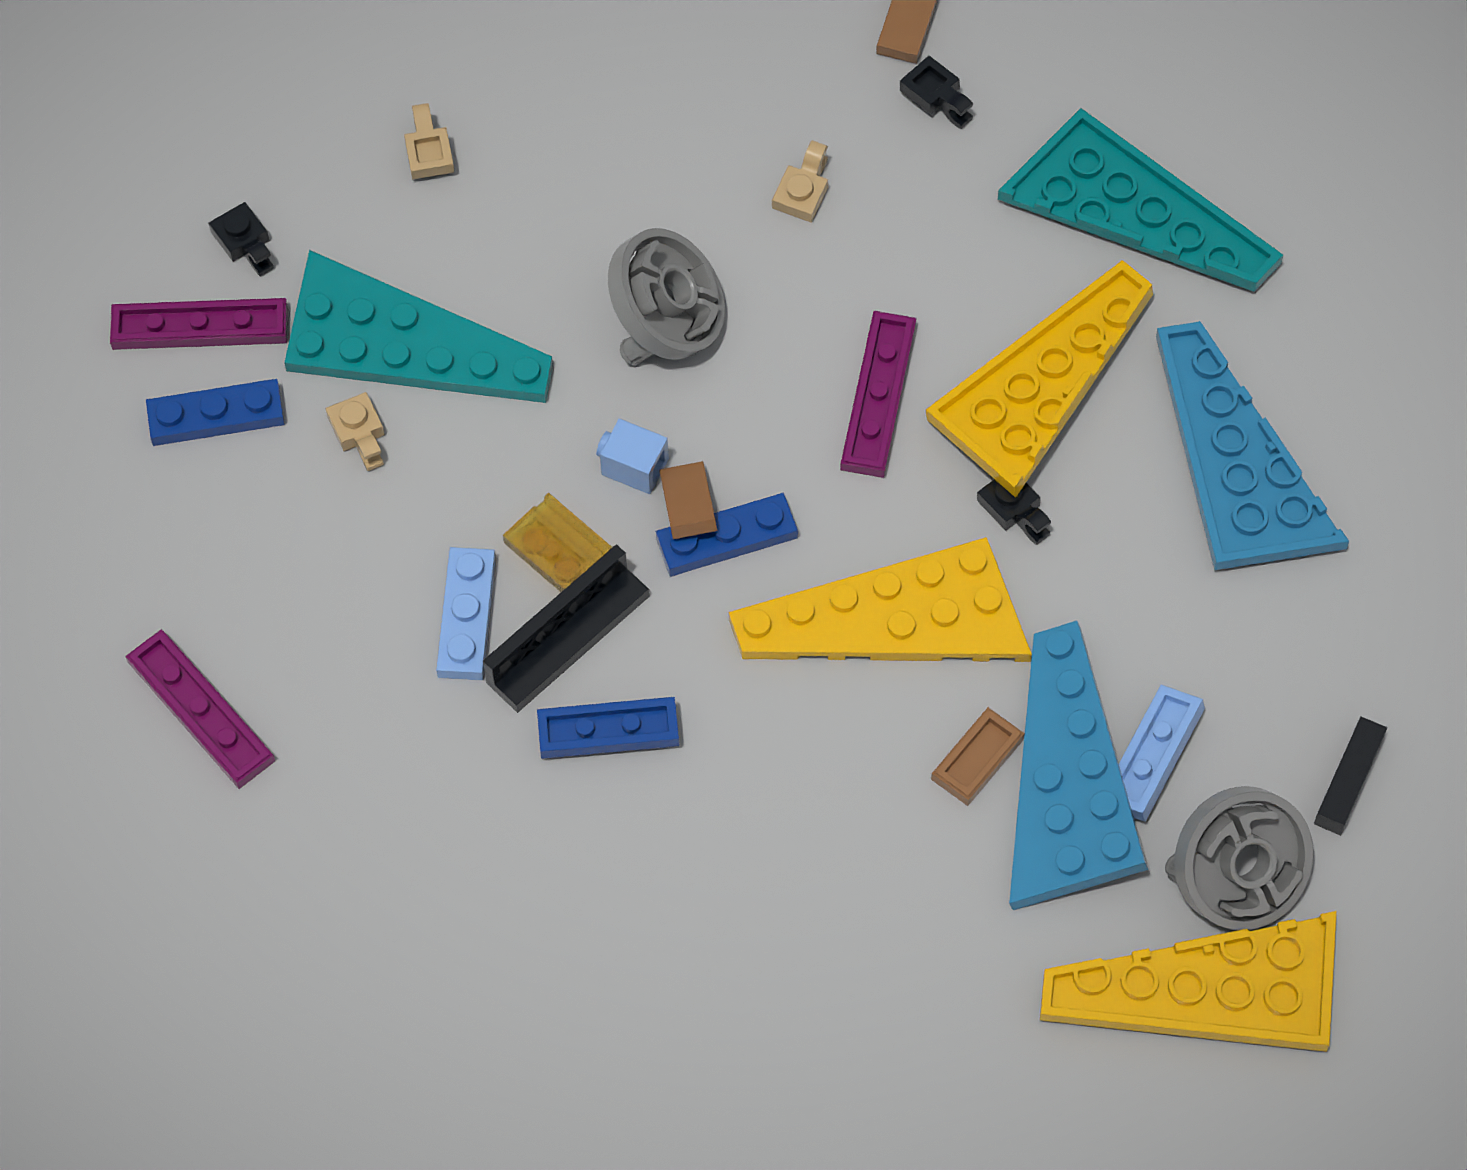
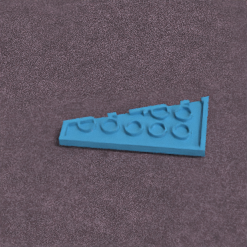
[1156,321,1349,570]
[1009,621,1148,910]

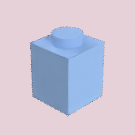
[596,418,669,494]

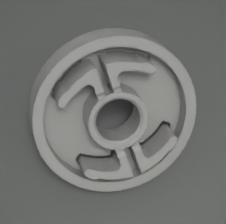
[608,228,725,366]
[1165,786,1313,930]

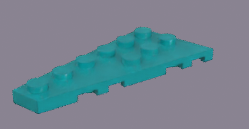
[997,108,1283,292]
[284,250,553,403]

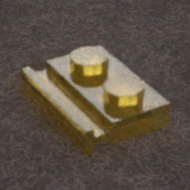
[503,493,612,592]

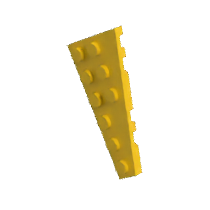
[926,260,1153,498]
[728,537,1032,662]
[1040,911,1337,1052]

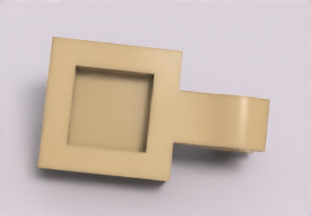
[404,103,454,180]
[772,140,828,223]
[325,392,385,471]

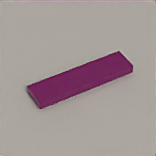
[110,298,288,350]
[840,310,917,478]
[125,629,275,789]

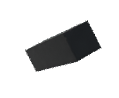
[1314,716,1388,836]

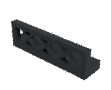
[483,544,650,713]

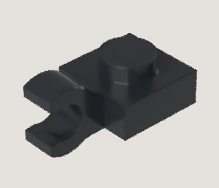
[900,55,973,129]
[208,202,274,276]
[977,479,1051,545]

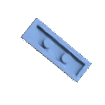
[436,547,496,680]
[1119,685,1205,822]

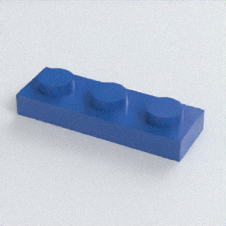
[146,379,285,446]
[655,492,798,577]
[537,697,679,759]

